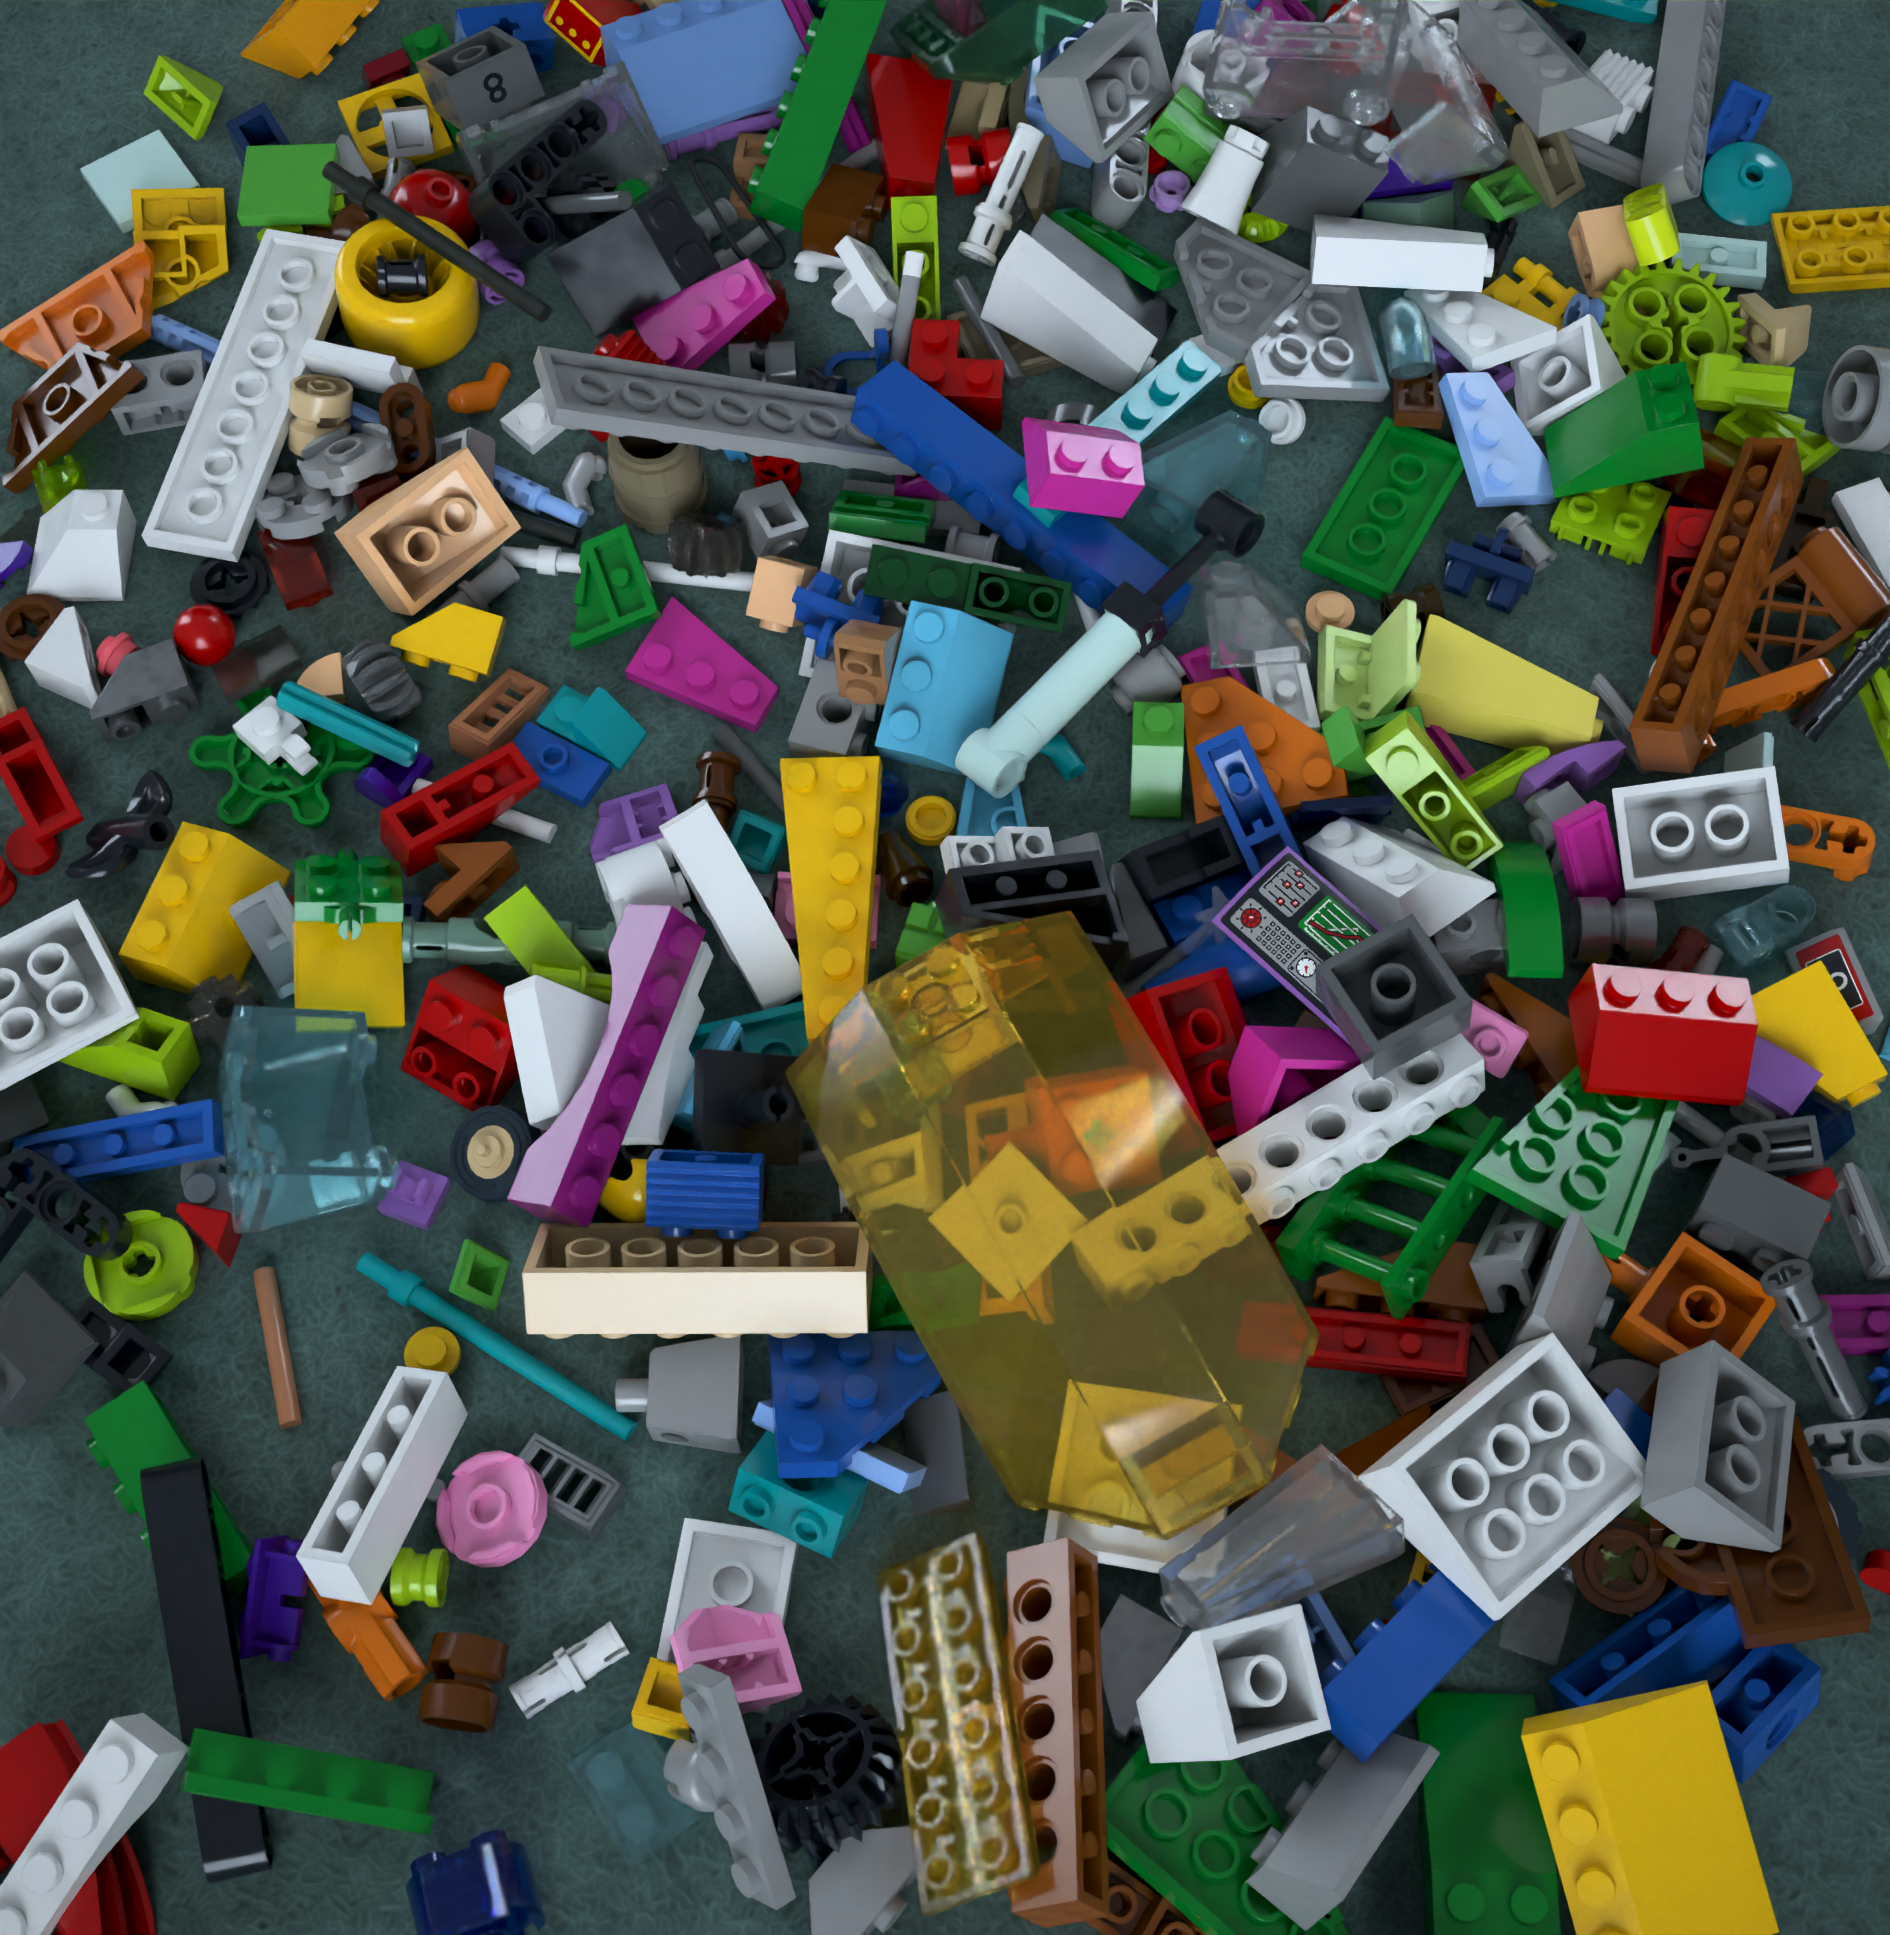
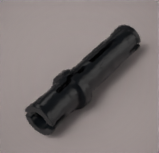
[1789,611,1890,743]

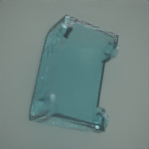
[217,1005,398,1234]

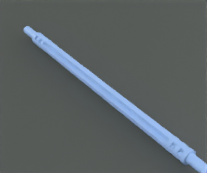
[150,314,588,528]

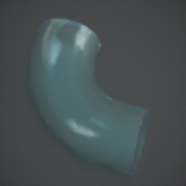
[1373,296,1437,380]

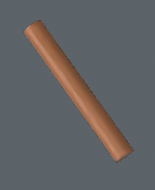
[253,1267,302,1429]

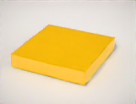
[292,921,405,1029]

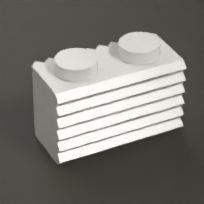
[1572,48,1654,145]

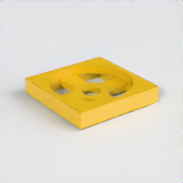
[337,73,454,180]

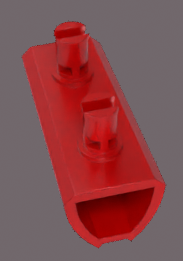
[0,1718,156,1935]

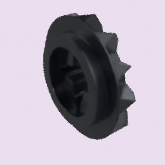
[190,551,269,619]

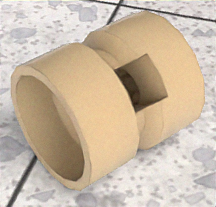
[288,374,353,457]

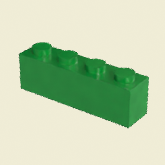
[84,1380,253,1600]

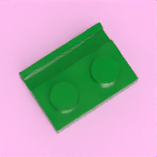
[828,490,937,543]

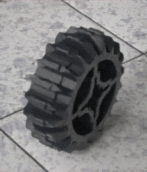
[750,1692,905,1857]

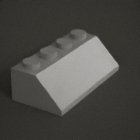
[1457,0,1623,138]

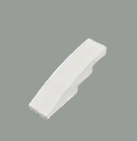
[659,800,802,1010]
[621,942,714,1145]

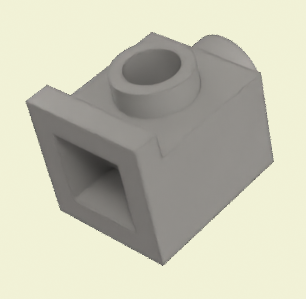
[729,480,809,559]
[1523,781,1587,873]

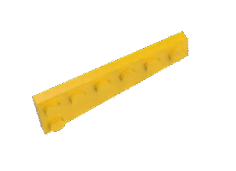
[780,756,883,1047]

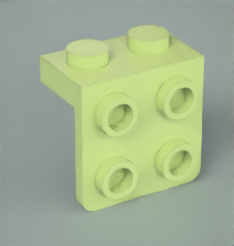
[1317,599,1421,722]

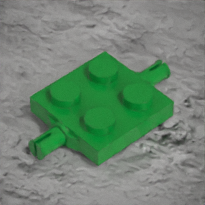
[294,849,404,940]

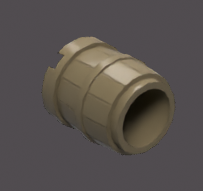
[608,433,710,534]

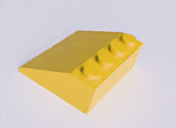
[1521,1680,1779,1935]

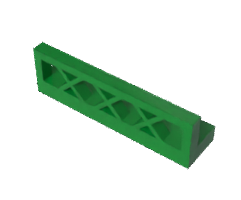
[178,1728,435,1835]

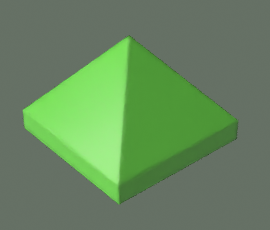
[449,1239,510,1311]

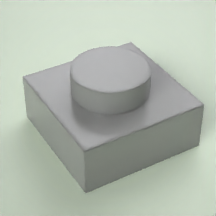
[381,105,434,159]

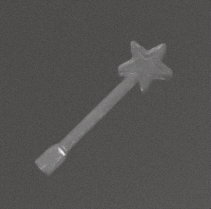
[1095,886,1231,1021]

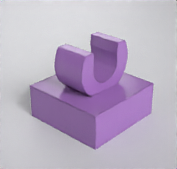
[377,1160,452,1231]

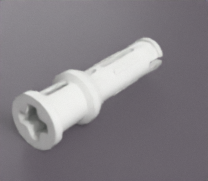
[958,122,1044,266]

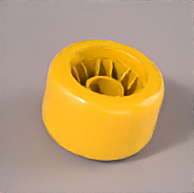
[334,215,480,370]

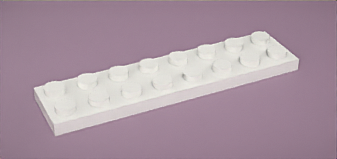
[141,229,346,562]

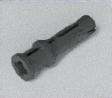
[1760,1259,1868,1423]

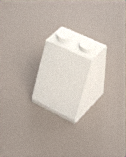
[1136,1604,1332,1763]

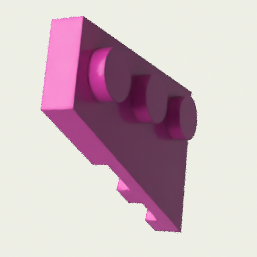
[632,258,776,370]
[625,597,779,733]

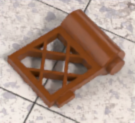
[1739,526,1890,677]

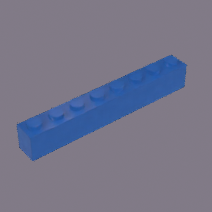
[850,360,1194,631]
[1319,1387,1653,1764]

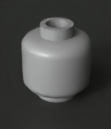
[1109,644,1185,714]

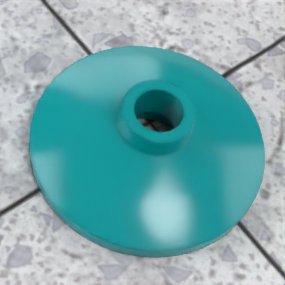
[1701,142,1792,226]

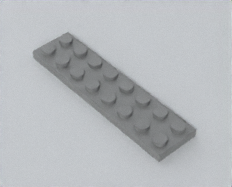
[533,346,917,477]

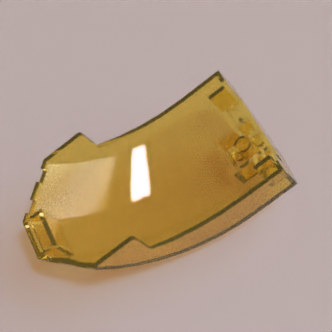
[785,910,1320,1541]

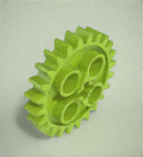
[1600,258,1747,393]

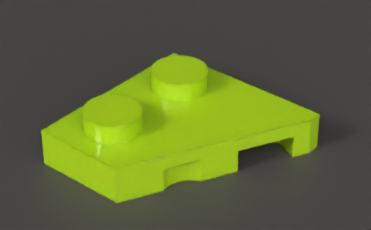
[1713,407,1841,478]

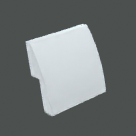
[300,338,423,394]

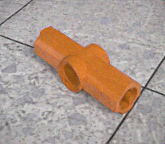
[308,1579,430,1702]

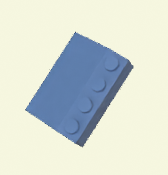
[600,0,808,146]

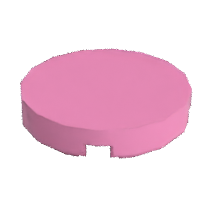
[436,1450,548,1568]

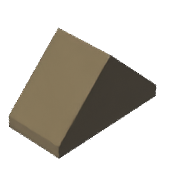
[1505,121,1586,209]

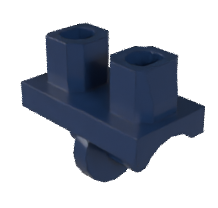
[1443,526,1535,614]

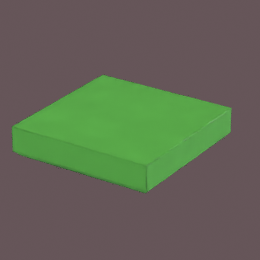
[237,143,340,226]

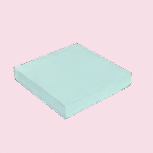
[80,129,200,234]

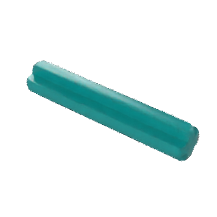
[277,681,420,767]

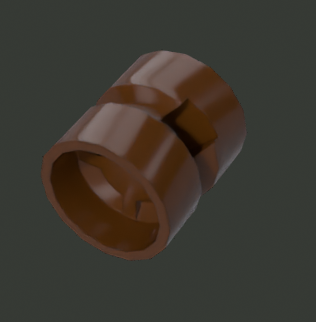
[416,1632,509,1733]

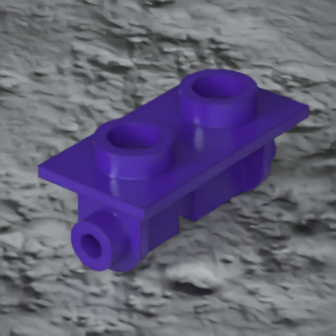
[238,1534,309,1662]

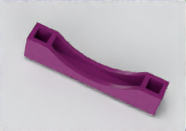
[507,904,706,1228]

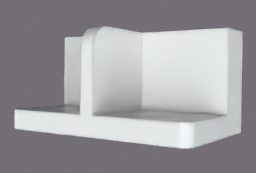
[831,235,900,347]

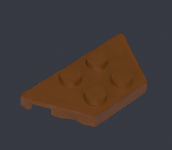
[2,342,145,494]

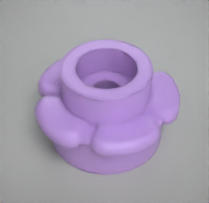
[1149,170,1193,213]

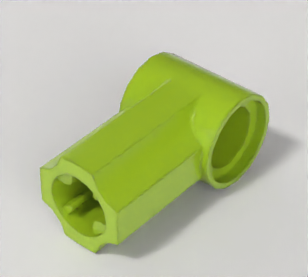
[1693,353,1795,412]

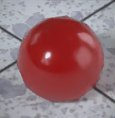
[172,604,237,666]

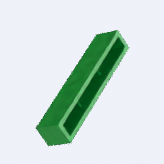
[746,0,887,233]

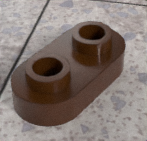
[379,383,436,479]

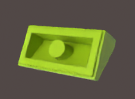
[1461,746,1550,812]

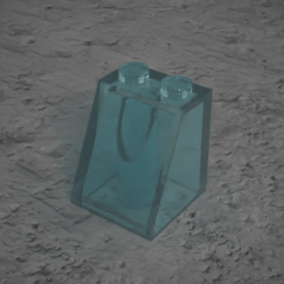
[1121,410,1272,567]

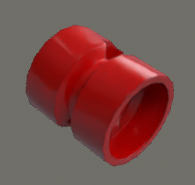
[946,127,1011,198]

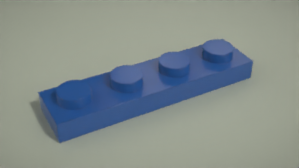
[13,1099,224,1184]

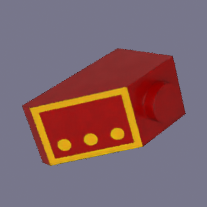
[543,0,641,67]

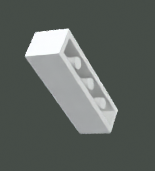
[296,1366,468,1605]

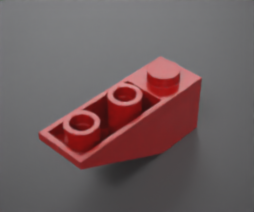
[1650,506,1717,655]

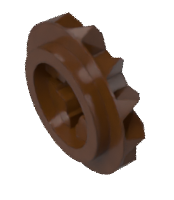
[0,594,65,663]
[1571,1517,1668,1614]

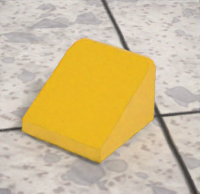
[631,1657,693,1742]

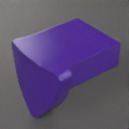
[353,752,434,808]

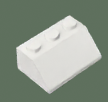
[1303,816,1496,937]

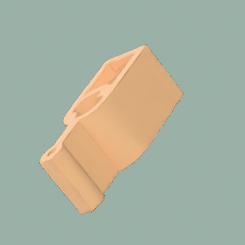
[1568,204,1649,317]

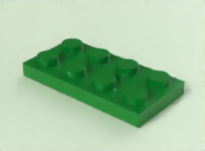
[1300,416,1466,601]

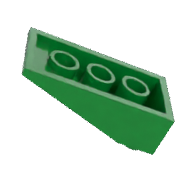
[1415,1692,1561,1935]

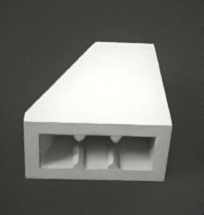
[504,975,610,1131]

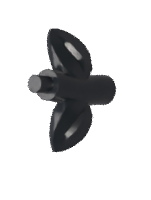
[65,769,175,879]

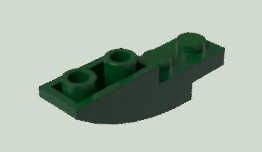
[862,544,1072,633]

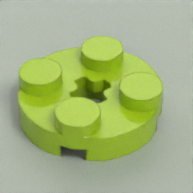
[84,1210,200,1321]

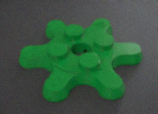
[188,680,376,829]

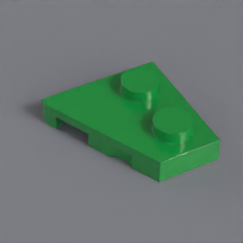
[569,524,663,651]

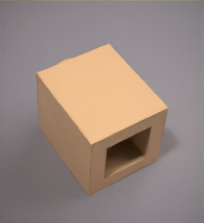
[746,555,818,633]

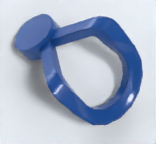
[824,328,889,396]

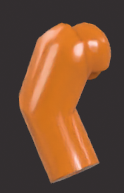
[447,362,511,414]

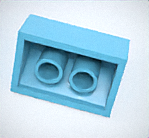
[875,600,1014,776]

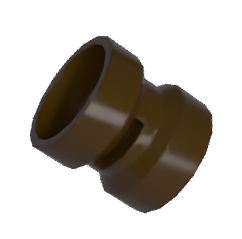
[1380,582,1445,632]

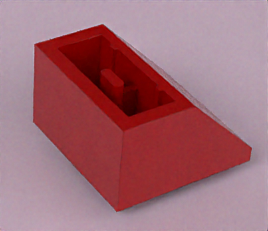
[401,964,519,1112]

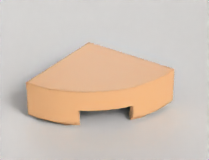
[297,652,347,704]

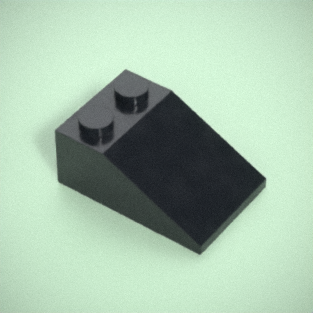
[545,182,721,337]

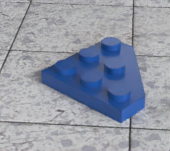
[768,1330,942,1479]

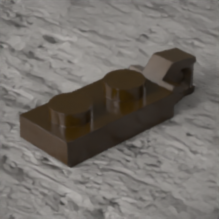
[1769,476,1837,604]

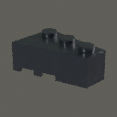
[935,850,1129,973]

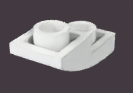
[940,826,1055,874]

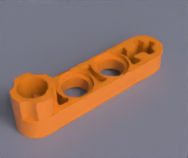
[1695,657,1837,765]
[1781,805,1875,881]

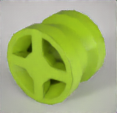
[390,1547,450,1608]

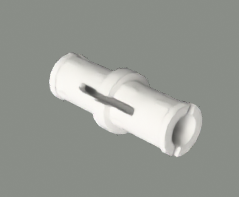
[508,1621,630,1719]

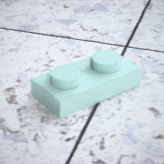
[1668,233,1767,290]

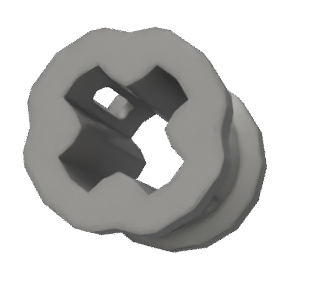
[944,526,1002,563]

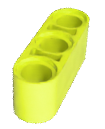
[1623,183,1680,266]

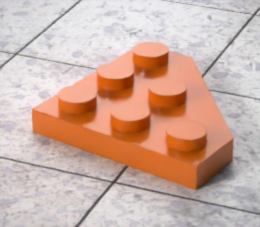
[1180,676,1351,825]

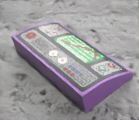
[1212,846,1382,1046]

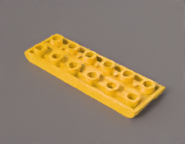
[1770,205,1890,294]

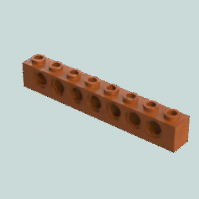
[1629,437,1804,774]

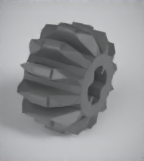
[343,636,422,724]

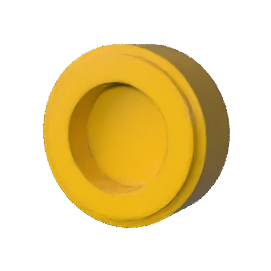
[906,795,957,846]

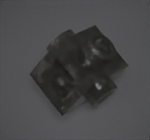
[185,973,270,1063]

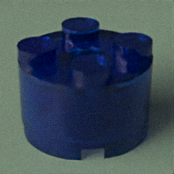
[406,1830,546,1935]

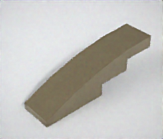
[1009,68,1063,223]

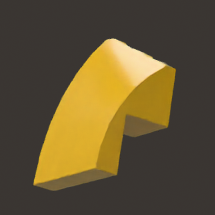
[131,188,229,313]

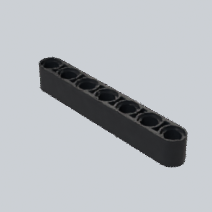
[140,1456,273,1884]

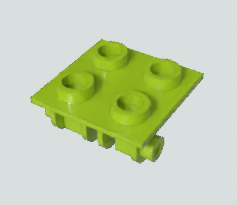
[1549,481,1672,566]

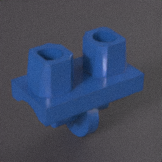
[792,571,885,659]

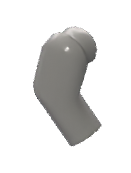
[562,452,607,516]

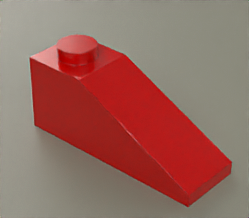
[380,741,541,878]

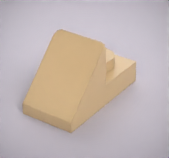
[1736,293,1812,367]

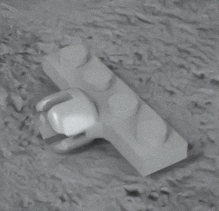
[663,1663,796,1910]

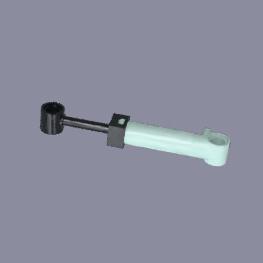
[955,489,1265,798]

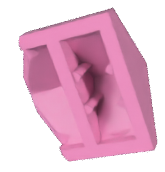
[670,1605,802,1715]

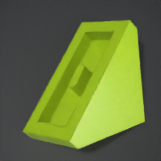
[143,55,224,141]

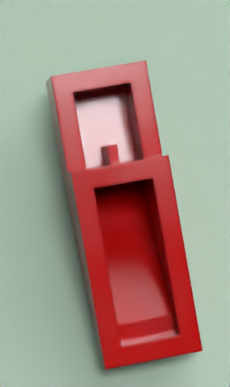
[0,707,84,844]

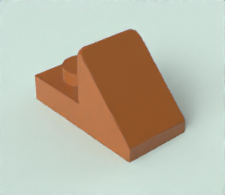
[423,841,520,922]

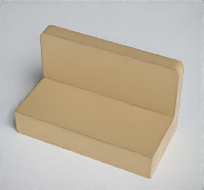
[945,60,1014,150]

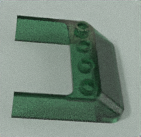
[890,0,1108,85]

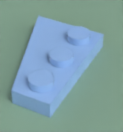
[1438,372,1562,507]

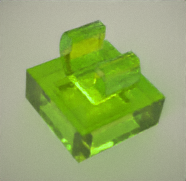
[31,455,88,515]

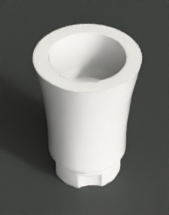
[1180,125,1270,235]

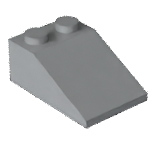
[1505,1211,1615,1377]

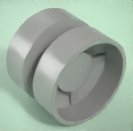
[1822,345,1890,454]

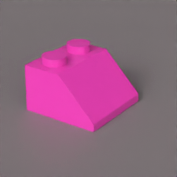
[1022,417,1145,518]
[1228,1025,1362,1140]

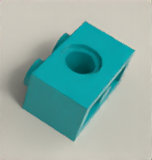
[728,1430,870,1559]

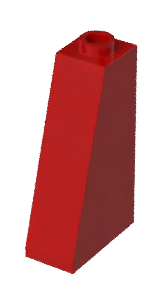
[865,53,955,210]

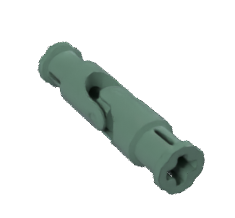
[402,916,616,969]

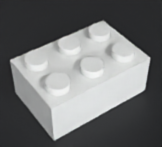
[1612,766,1790,900]

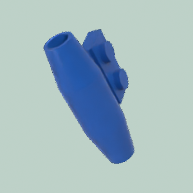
[1140,868,1283,1003]

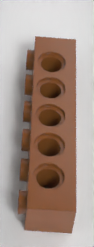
[1003,1537,1110,1928]

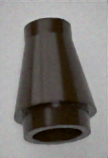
[877,831,934,907]

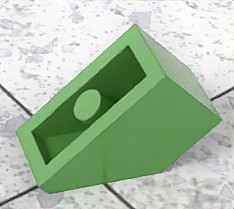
[1129,701,1184,819]

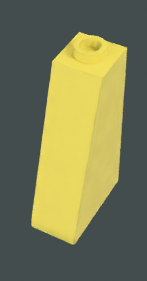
[1404,614,1603,758]

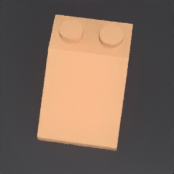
[334,447,521,616]

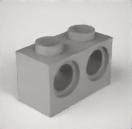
[111,349,209,436]

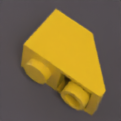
[390,602,507,683]

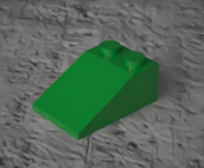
[1543,361,1704,498]

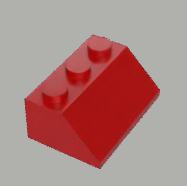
[1567,963,1758,1106]
[1108,966,1247,1160]

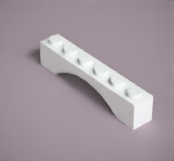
[0,1713,189,1935]

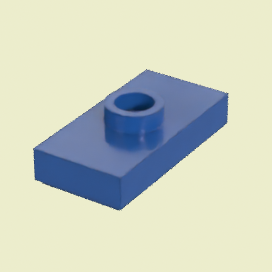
[1704,79,1773,165]
[512,721,612,809]

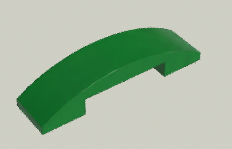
[1485,841,1564,978]

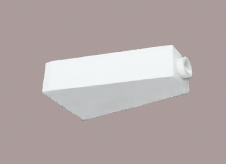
[1310,214,1494,292]
[980,230,1158,395]

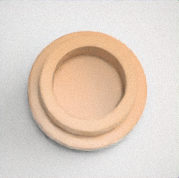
[1305,590,1355,633]

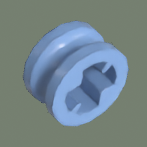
[1562,293,1605,328]

